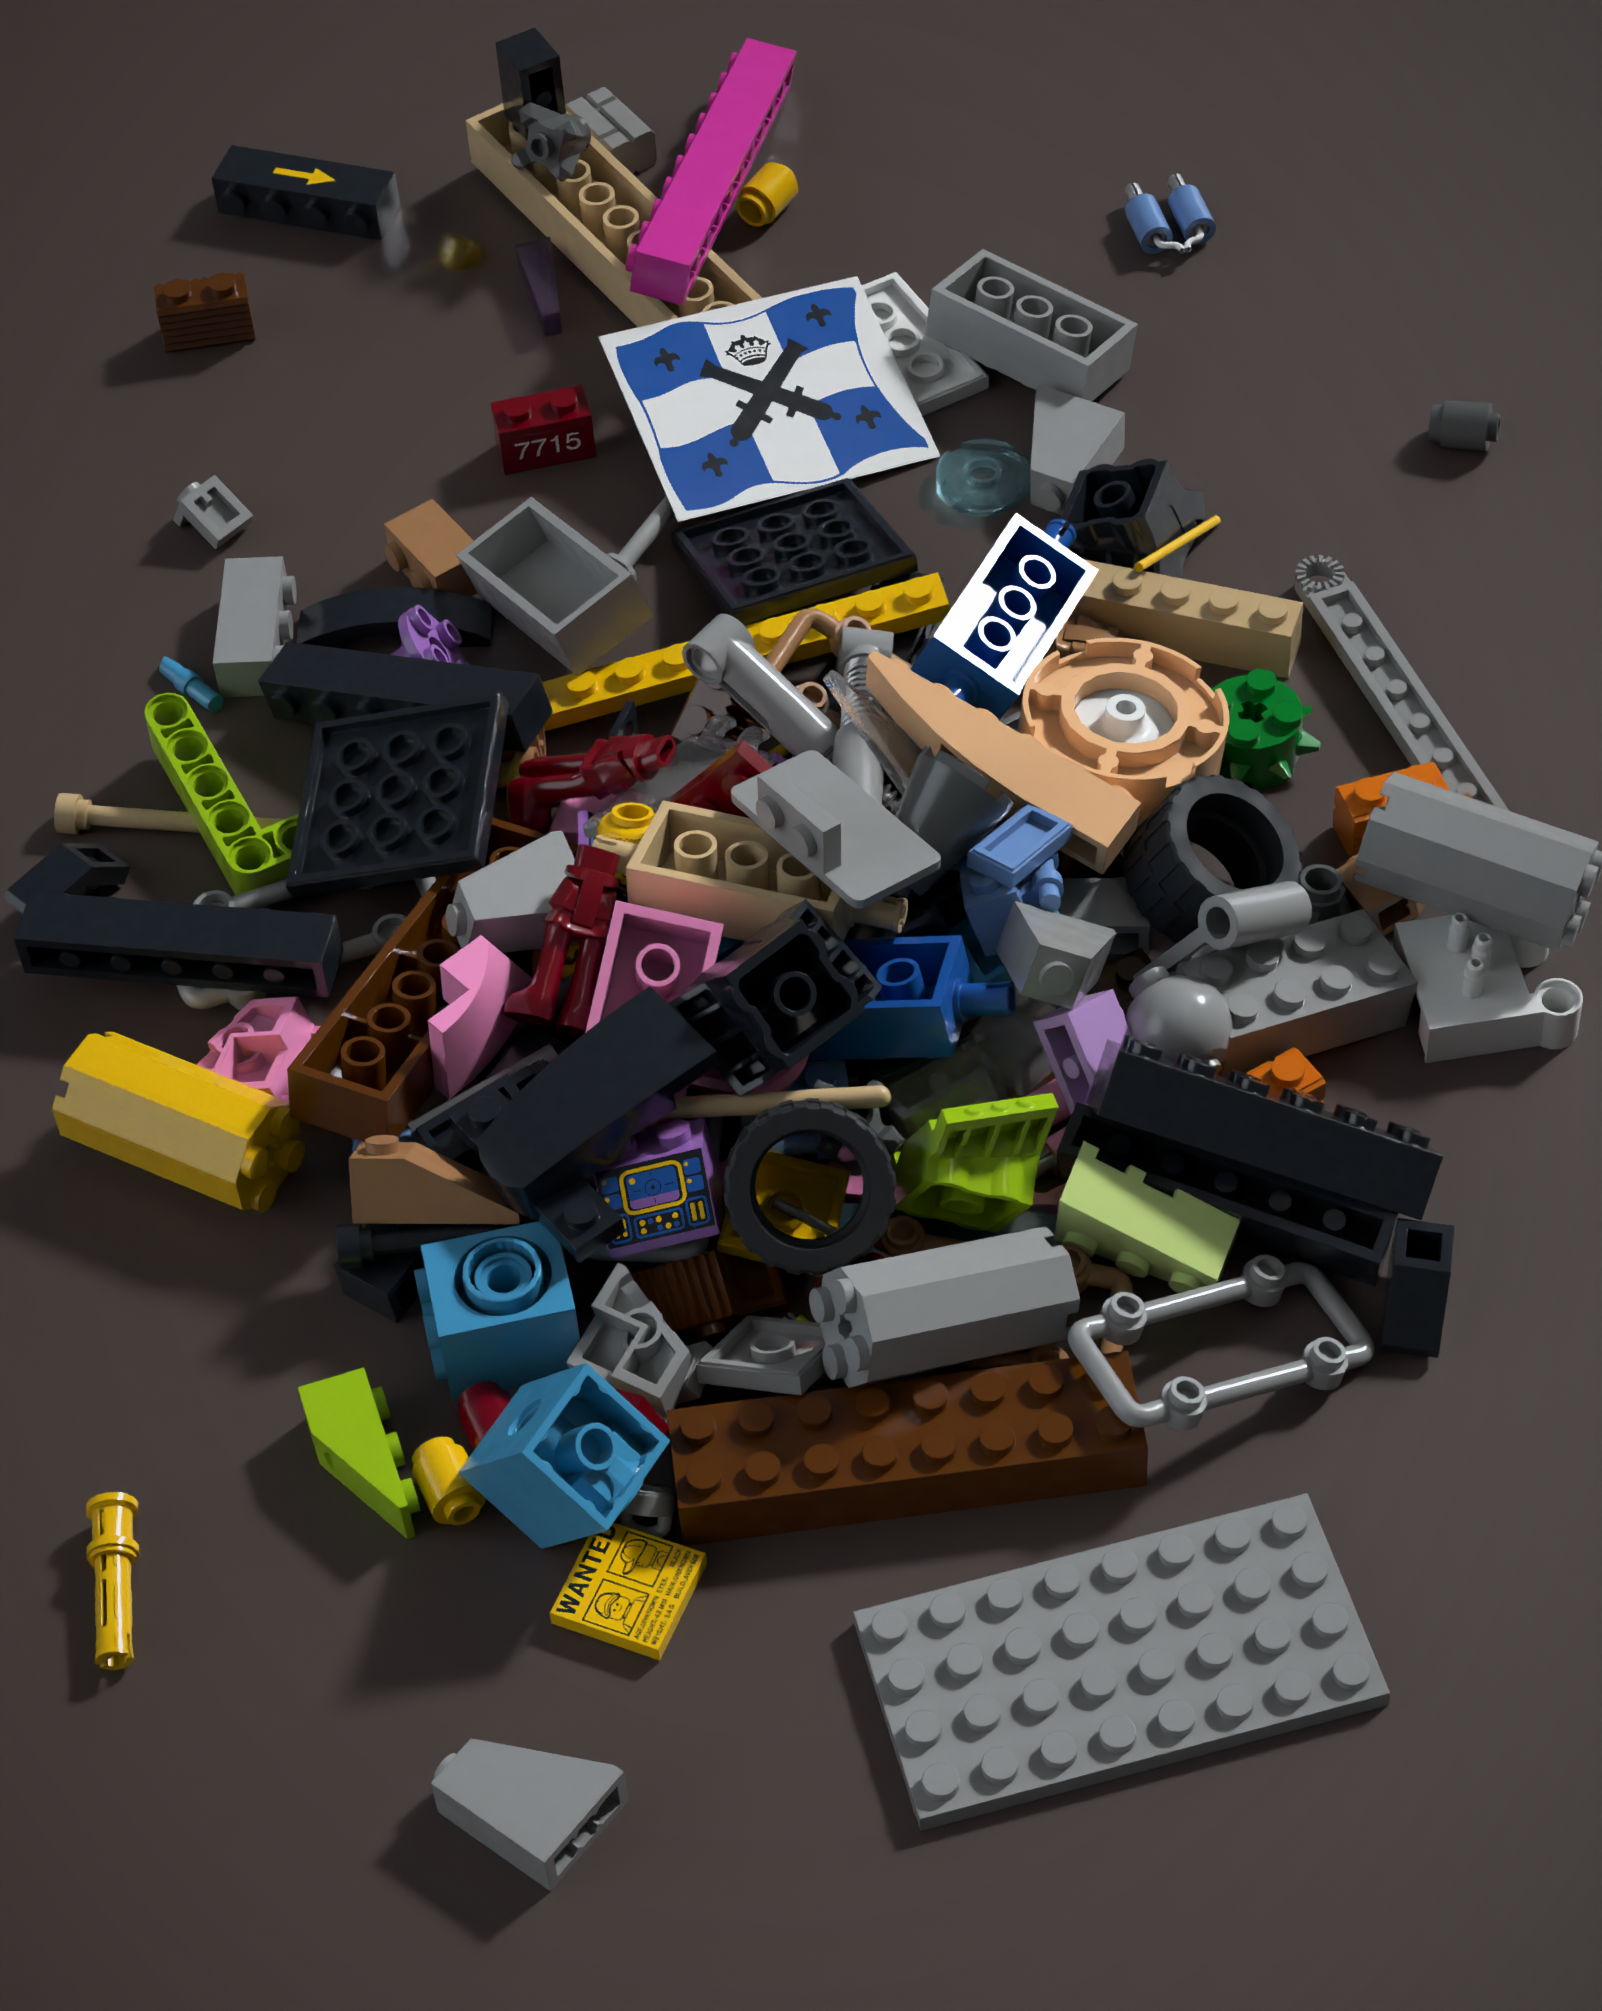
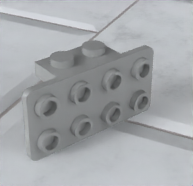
[731,750,941,909]

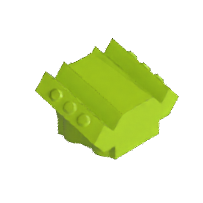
[891,1093,1059,1233]

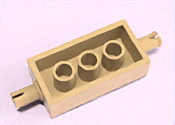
[592,800,908,941]

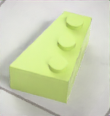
[1054,1141,1240,1293]

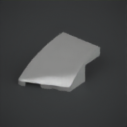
[566,1263,691,1425]

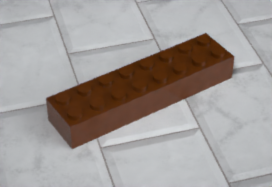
[287,817,578,1142]
[667,1351,1148,1546]

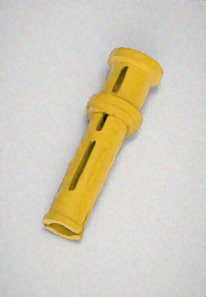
[86,1492,139,1670]

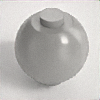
[1125,966,1233,1075]

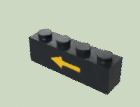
[211,145,401,240]

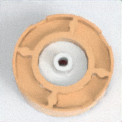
[1017,638,1229,825]

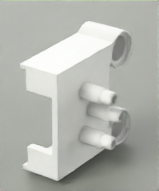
[1392,913,1583,1063]

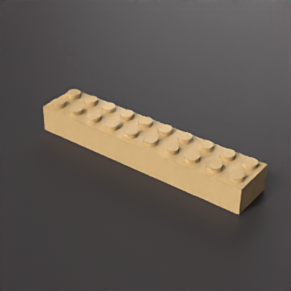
[465,103,762,327]

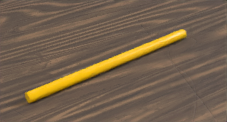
[1134,515,1221,572]

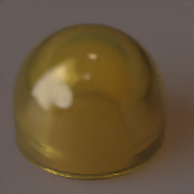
[438,233,485,271]

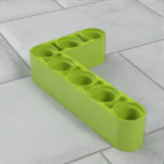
[144,693,299,895]

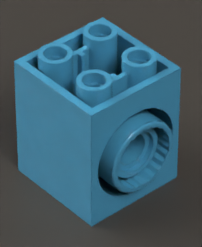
[414,1221,580,1401]
[458,1363,670,1549]

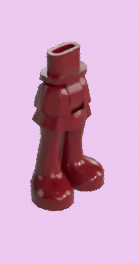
[507,734,676,834]
[502,844,621,1038]

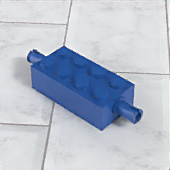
[910,513,1098,721]
[807,935,1016,1061]

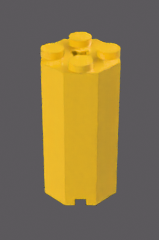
[52,1031,305,1213]

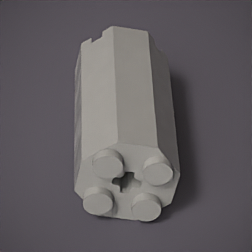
[1354,772,1602,952]
[809,1226,1080,1388]

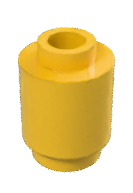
[736,162,799,227]
[412,1437,486,1525]

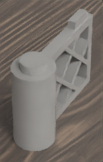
[1133,881,1312,980]

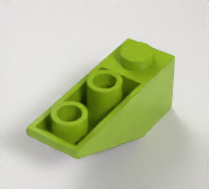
[297,1367,421,1539]

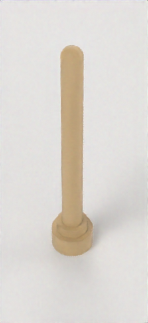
[54,793,284,834]
[638,1085,891,1133]

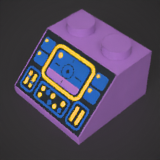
[594,1118,723,1259]

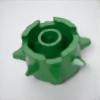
[1211,668,1321,790]

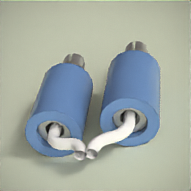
[1124,174,1216,254]

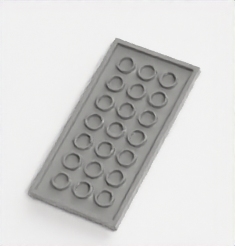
[853,1493,1390,1831]

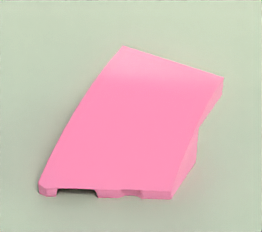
[428,935,531,1100]
[196,996,320,1102]

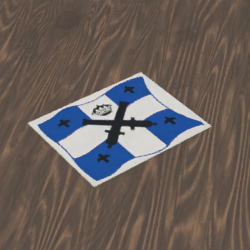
[598,276,940,522]

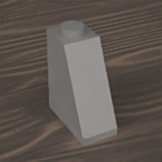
[1030,384,1125,515]
[446,831,580,953]
[996,901,1116,1009]
[431,1738,629,1891]

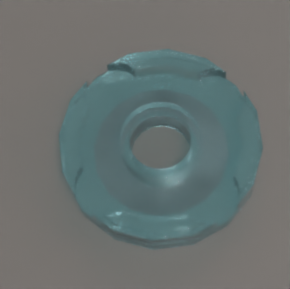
[936,439,1030,516]

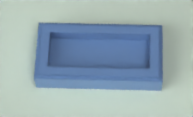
[967,804,1073,889]

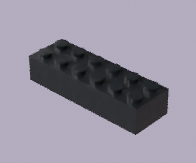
[1086,1034,1443,1220]

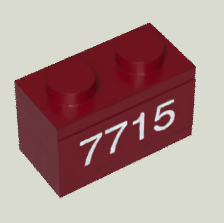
[490,385,597,475]

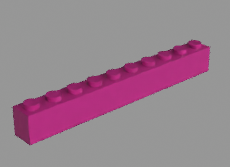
[625,38,797,305]

